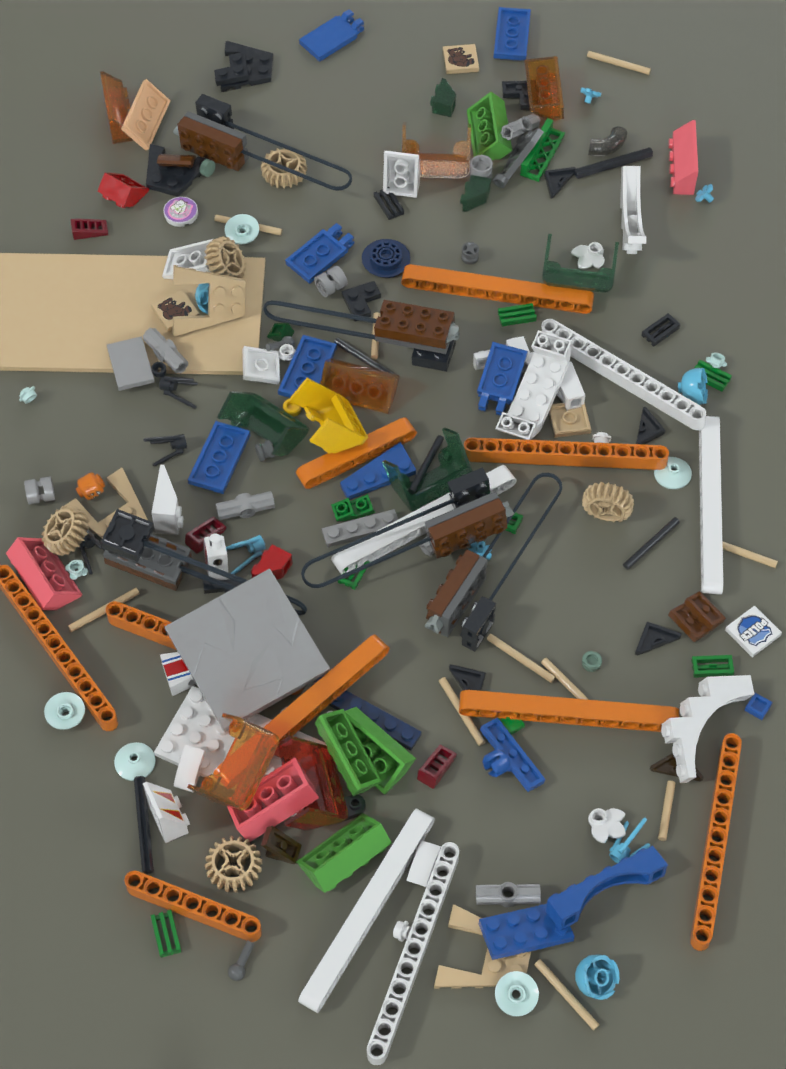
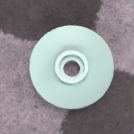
[225,214,259,245]
[654,457,692,489]
[44,692,85,730]
[114,742,156,781]
[495,971,539,1016]

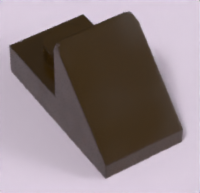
[261,826,302,864]

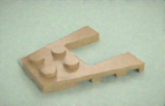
[173,265,246,336]
[60,468,148,538]
[434,905,531,989]

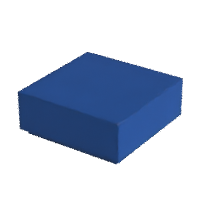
[744,693,773,720]

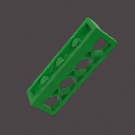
[520,118,565,182]

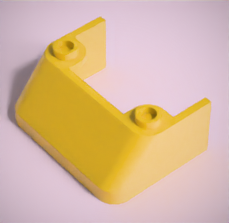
[289,378,368,454]

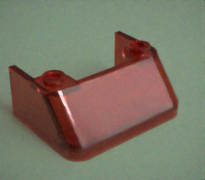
[266,736,348,831]

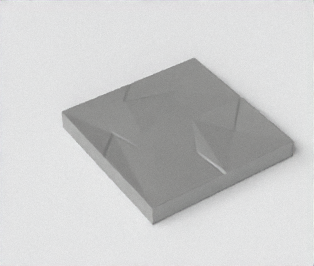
[164,569,330,732]

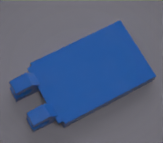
[299,9,364,62]
[285,223,355,284]
[477,342,528,416]

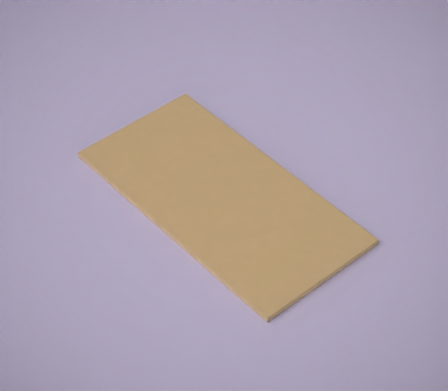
[0,253,266,375]

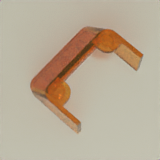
[402,122,471,179]
[187,713,279,811]

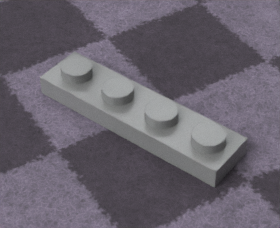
[322,509,398,548]

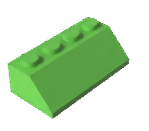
[467,92,512,160]
[345,707,416,795]
[315,709,382,796]
[296,813,392,893]

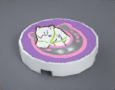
[163,197,198,227]

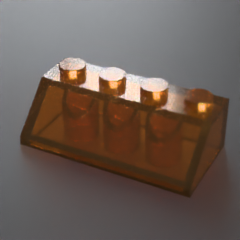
[524,56,564,120]
[100,71,133,144]
[320,358,400,414]

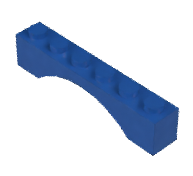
[546,846,668,931]

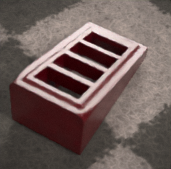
[71,219,108,240]
[185,516,227,554]
[417,744,457,789]

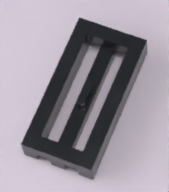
[374,187,404,220]
[641,313,680,347]

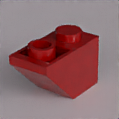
[251,544,293,580]

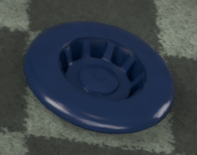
[362,239,411,278]

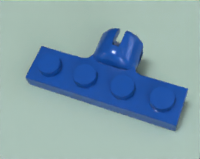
[480,717,546,792]

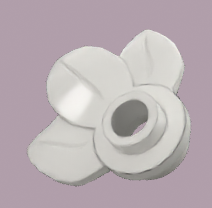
[571,242,605,270]
[588,808,626,843]

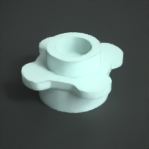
[706,353,727,369]
[19,386,37,404]
[65,560,88,580]

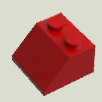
[97,173,149,208]

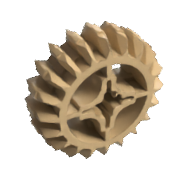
[261,148,307,189]
[204,236,246,279]
[582,482,634,523]
[42,505,89,556]
[205,836,262,893]

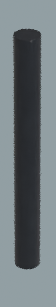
[334,338,395,380]
[408,435,444,495]
[623,517,680,570]

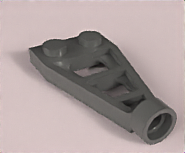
[493,128,544,188]

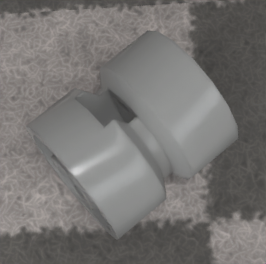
[470,155,493,188]
[314,266,348,297]
[24,476,55,505]

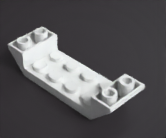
[495,330,572,440]

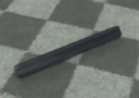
[574,147,653,179]
[134,776,154,874]

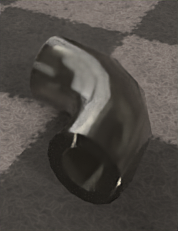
[588,126,627,156]

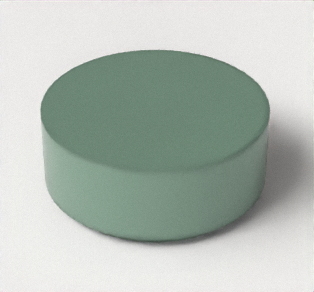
[200,159,215,177]
[582,651,602,672]

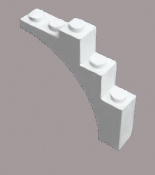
[620,166,646,254]
[473,336,585,410]
[661,675,754,783]

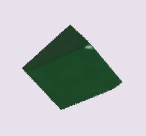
[267,323,294,342]

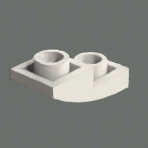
[174,744,206,793]
[406,840,441,887]

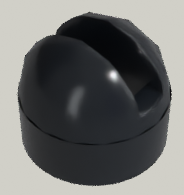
[151,362,166,378]

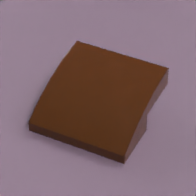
[157,154,196,167]
[668,591,726,642]

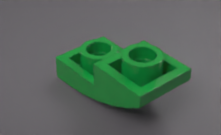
[331,494,375,522]

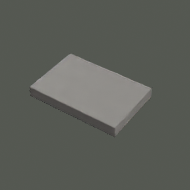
[107,336,154,391]

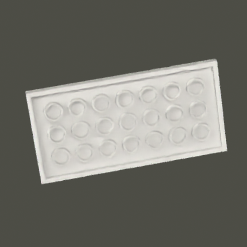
[154,686,333,820]

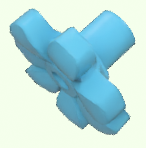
[580,87,601,104]
[695,184,714,203]
[468,541,492,560]

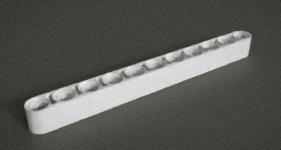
[541,319,706,430]
[699,416,723,594]
[331,465,517,575]
[298,808,435,1013]
[367,842,459,1065]

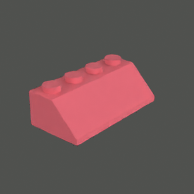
[668,120,698,195]
[6,537,83,610]
[225,757,319,842]

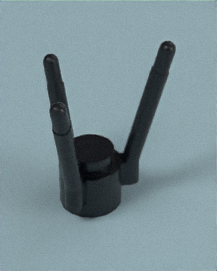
[159,376,198,409]
[143,434,187,467]
[79,529,105,575]

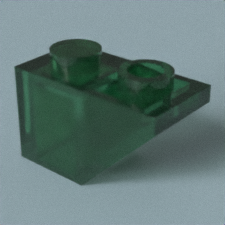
[430,78,456,117]
[460,175,491,212]

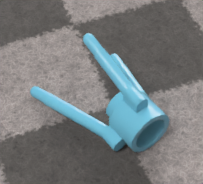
[226,535,266,575]
[609,818,650,864]

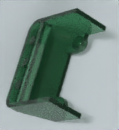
[542,234,619,293]
[217,391,310,457]
[382,428,473,512]

